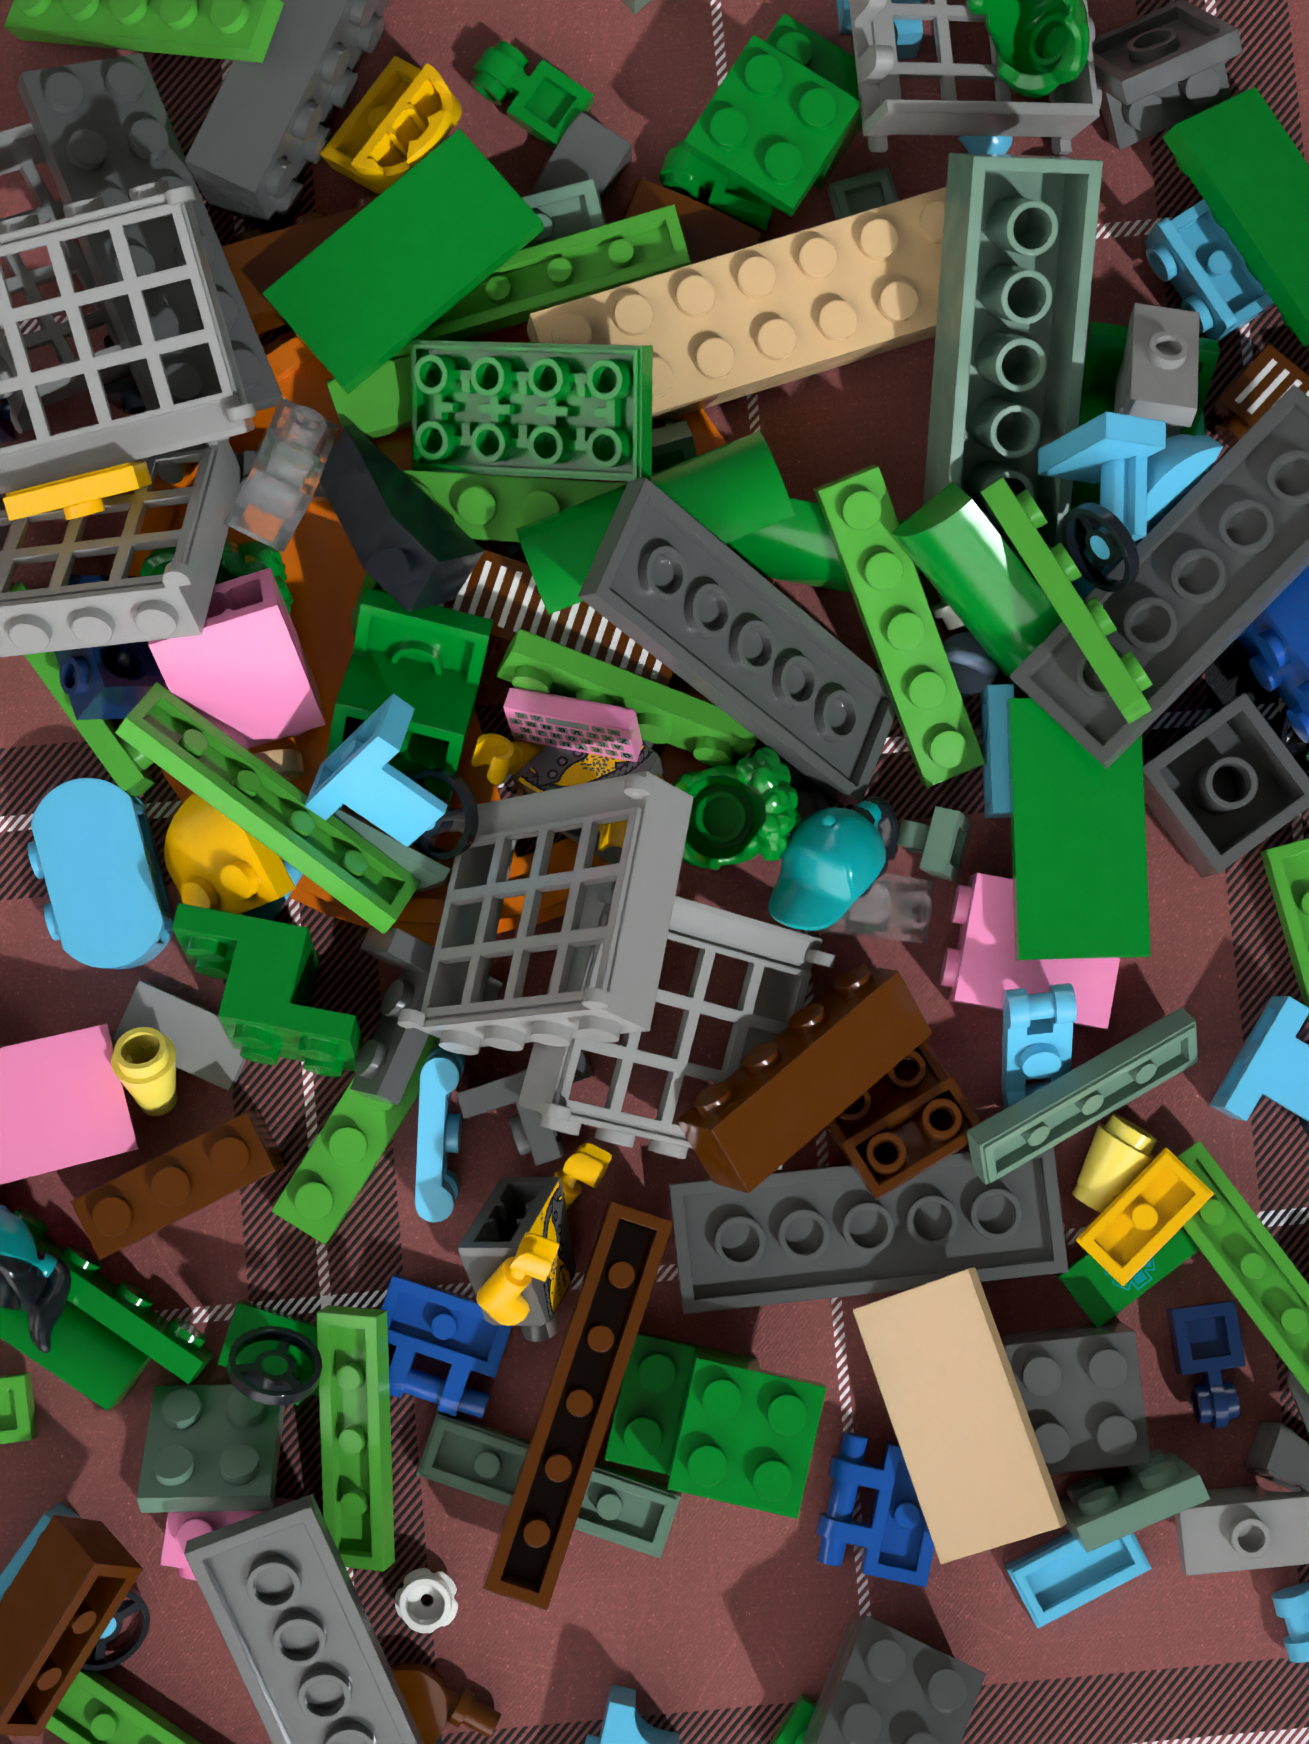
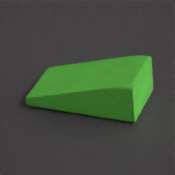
[326,355,412,441]

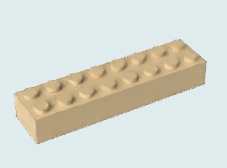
[527,186,947,425]

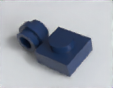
[1166,1300,1246,1429]

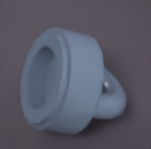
[943,632,999,697]

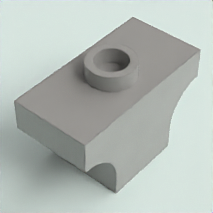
[1114,303,1200,437]
[1175,1485,1309,1576]

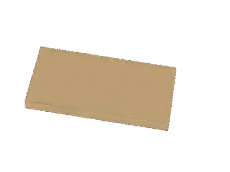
[853,1267,1067,1564]

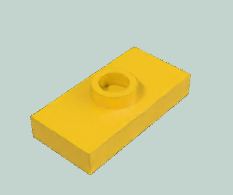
[3,459,152,521]
[1075,1147,1215,1286]

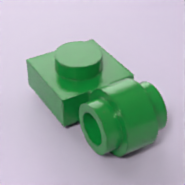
[470,40,594,150]
[659,140,774,231]

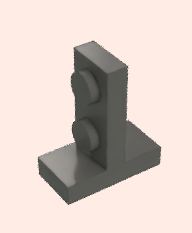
[350,926,503,1105]

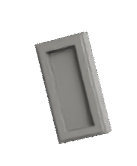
[113,981,246,1091]

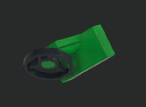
[217,1300,322,1406]

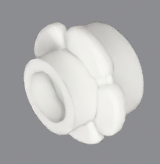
[395,1568,458,1633]

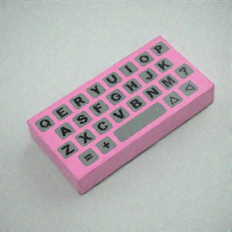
[503,687,643,762]

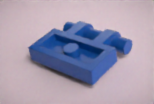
[381,1273,512,1418]
[816,1431,934,1587]

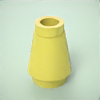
[111,1027,177,1116]
[1072,1113,1157,1213]

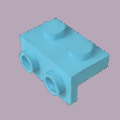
[1144,199,1275,342]

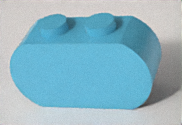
[28,778,174,970]

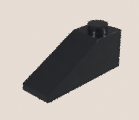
[317,424,484,612]

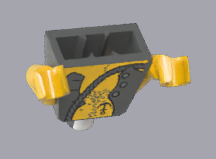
[470,733,665,864]
[458,1142,612,1342]

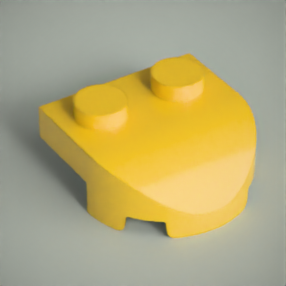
[320,56,462,194]
[164,793,296,915]

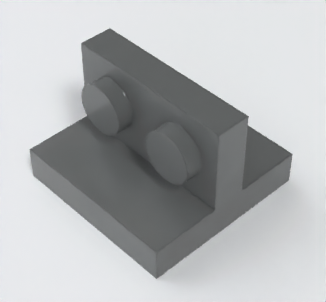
[1092,0,1243,150]
[456,1051,594,1166]

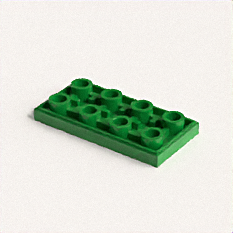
[1162,87,1309,347]
[262,128,544,394]
[411,340,653,481]
[1006,698,1151,961]

